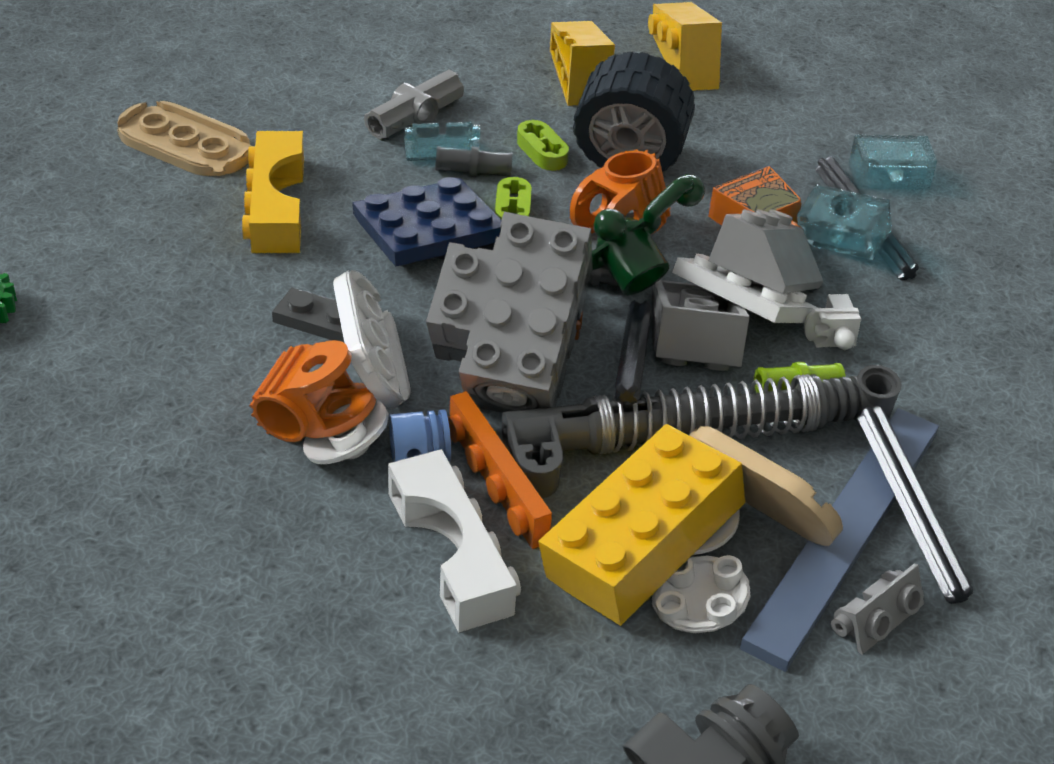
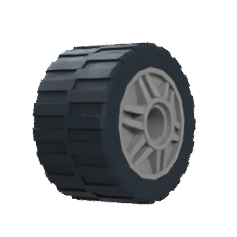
[573,52,695,173]

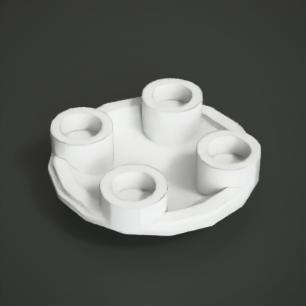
[652,555,751,633]

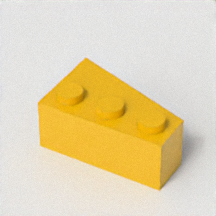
[648,2,722,91]
[550,21,615,106]

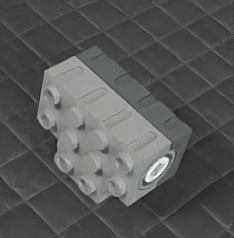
[426,212,593,413]

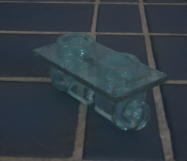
[403,121,480,161]

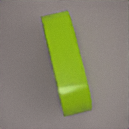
[517,120,569,171]
[495,177,532,220]

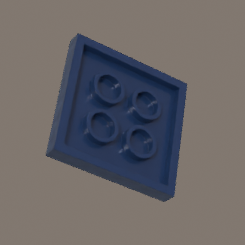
[352,177,502,267]

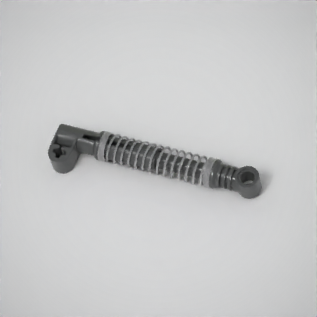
[502,365,902,499]

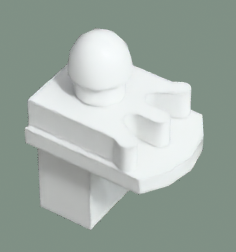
[804,294,861,350]

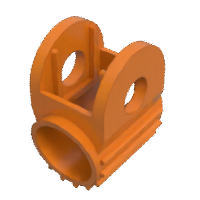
[570,149,671,235]
[249,340,376,442]

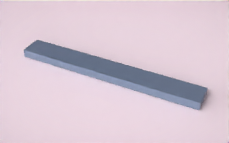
[740,408,939,672]

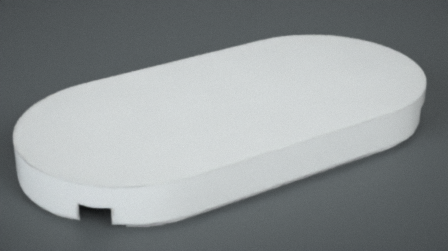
[333,270,411,409]

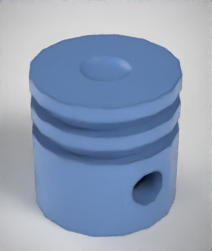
[389,409,451,463]

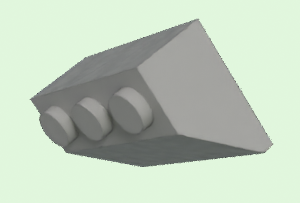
[708,209,823,294]

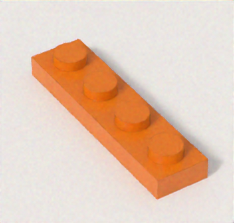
[448,391,552,549]

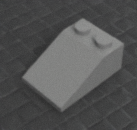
[652,280,749,371]

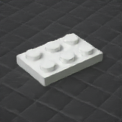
[672,254,818,323]

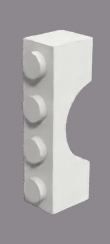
[388,449,521,633]

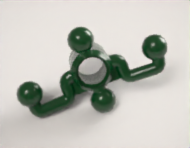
[592,174,705,296]

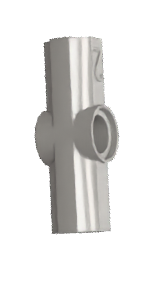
[364,69,464,140]

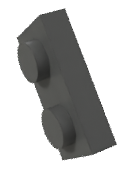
[272,287,345,343]

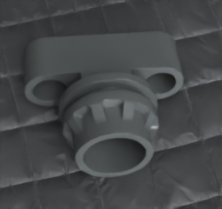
[623,684,799,764]

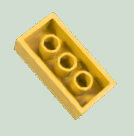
[538,424,745,626]

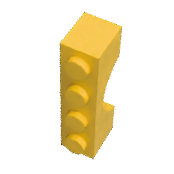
[242,131,304,253]

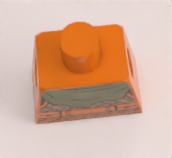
[709,166,802,228]

